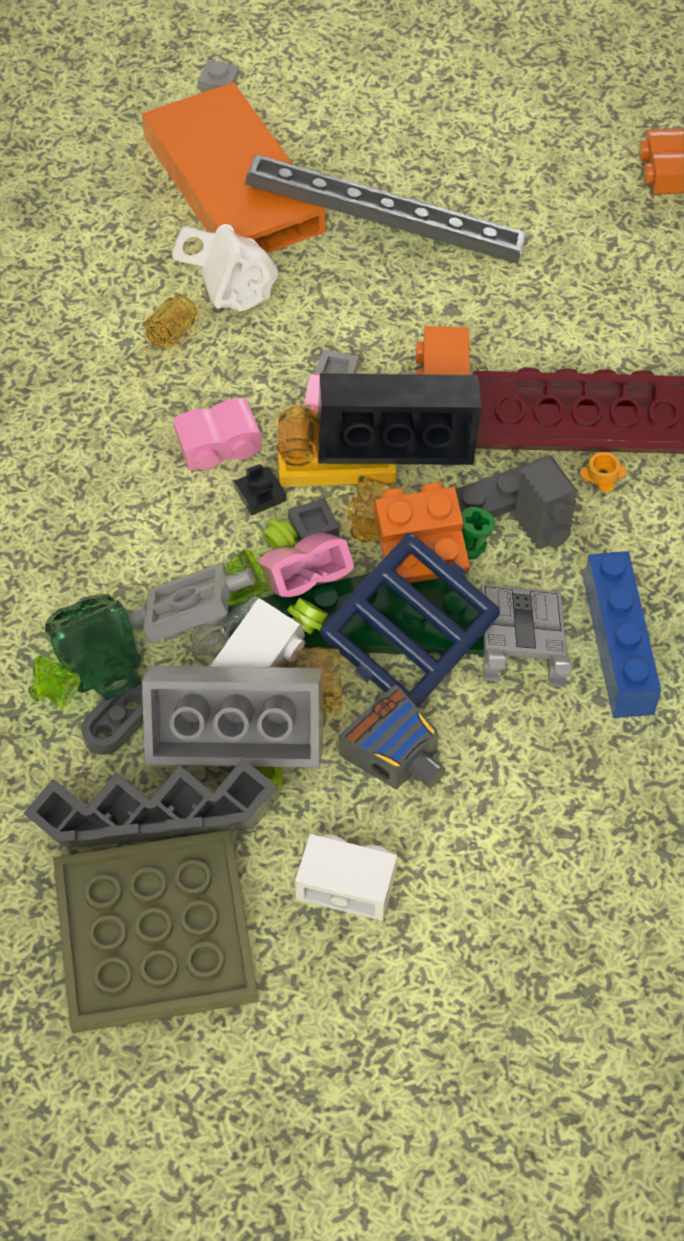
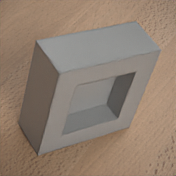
[198,60,239,91]
[315,350,359,374]

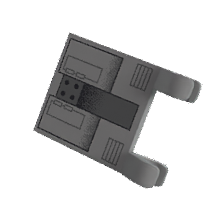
[480,584,572,687]

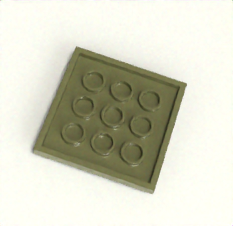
[53,829,259,1033]

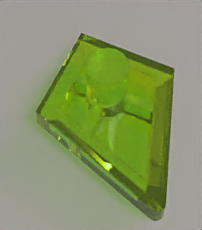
[225,549,271,604]
[28,656,81,710]

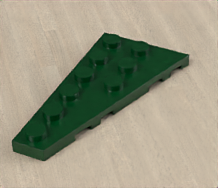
[223,573,484,657]

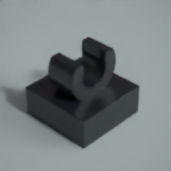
[234,464,287,516]

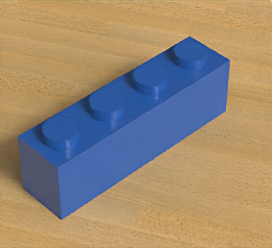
[583,551,661,718]

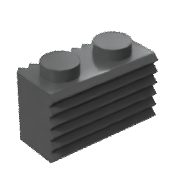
[514,457,578,549]

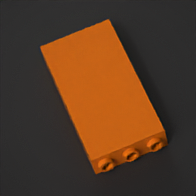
[141,82,326,254]

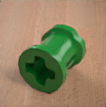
[461,507,495,560]

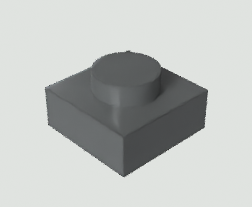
[288,498,339,541]

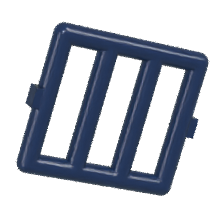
[320,534,500,708]

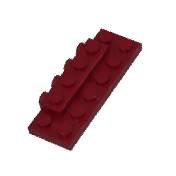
[472,367,684,454]

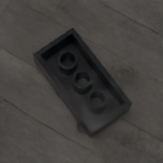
[316,373,482,465]

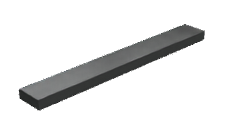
[245,154,526,263]

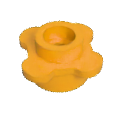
[580,452,626,492]

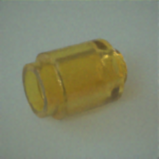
[144,295,197,348]
[278,406,317,466]

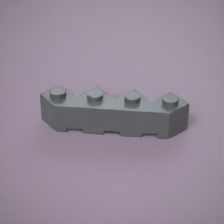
[23,758,281,848]

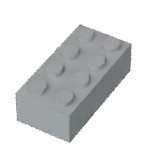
[142,666,323,768]

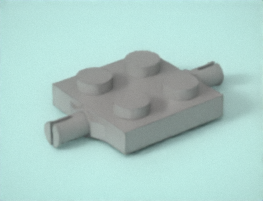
[119,562,255,643]

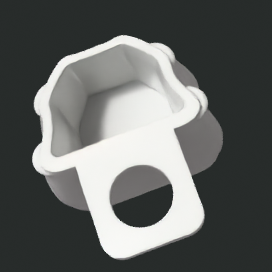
[172,224,278,312]

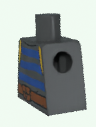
[339,684,446,789]

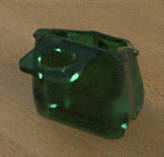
[44,594,142,700]

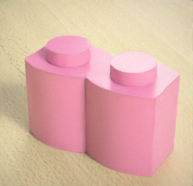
[173,398,262,471]
[257,533,354,597]

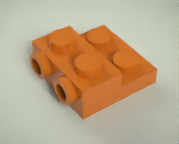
[373,482,470,583]

